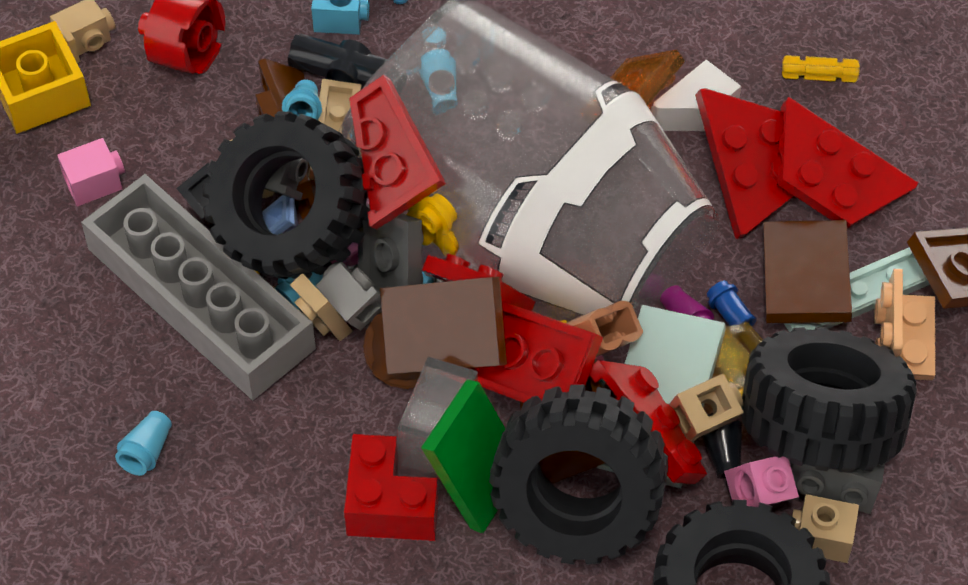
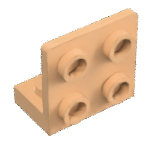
[874,269,935,380]

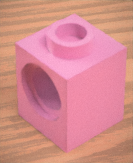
[724,456,799,507]

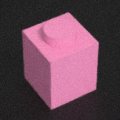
[57,138,125,206]

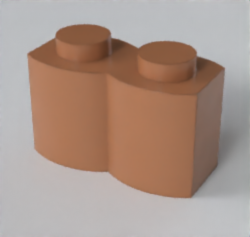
[566,301,643,357]

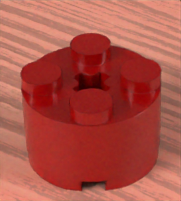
[138,0,226,74]

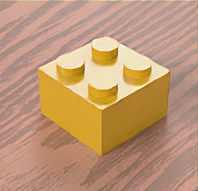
[0,21,91,134]

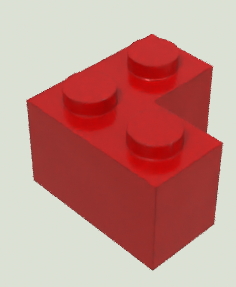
[344,434,438,541]

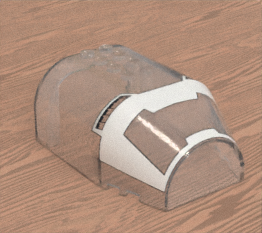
[339,0,719,347]

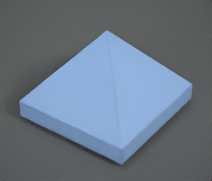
[262,195,299,235]

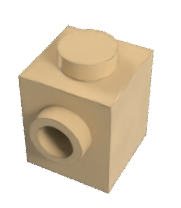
[792,494,859,563]

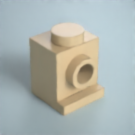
[50,0,116,63]
[669,373,744,442]

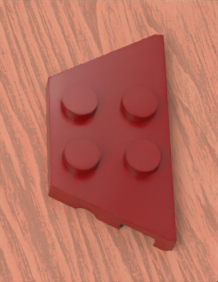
[695,88,794,239]
[778,97,918,229]

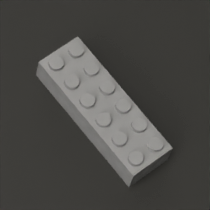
[81,174,316,401]

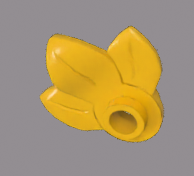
[406,193,459,257]

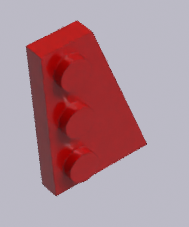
[349,75,446,230]
[589,360,707,484]

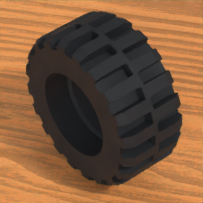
[202,111,370,280]
[741,327,917,473]
[489,385,668,565]
[652,499,830,585]

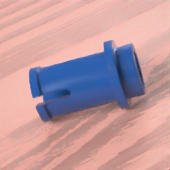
[707,280,756,335]

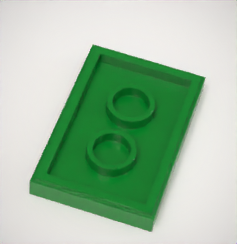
[421,379,505,533]

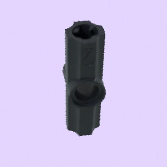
[287,33,409,97]

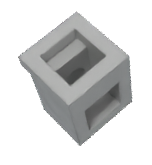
[315,261,382,331]

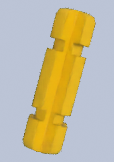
[782,55,860,83]

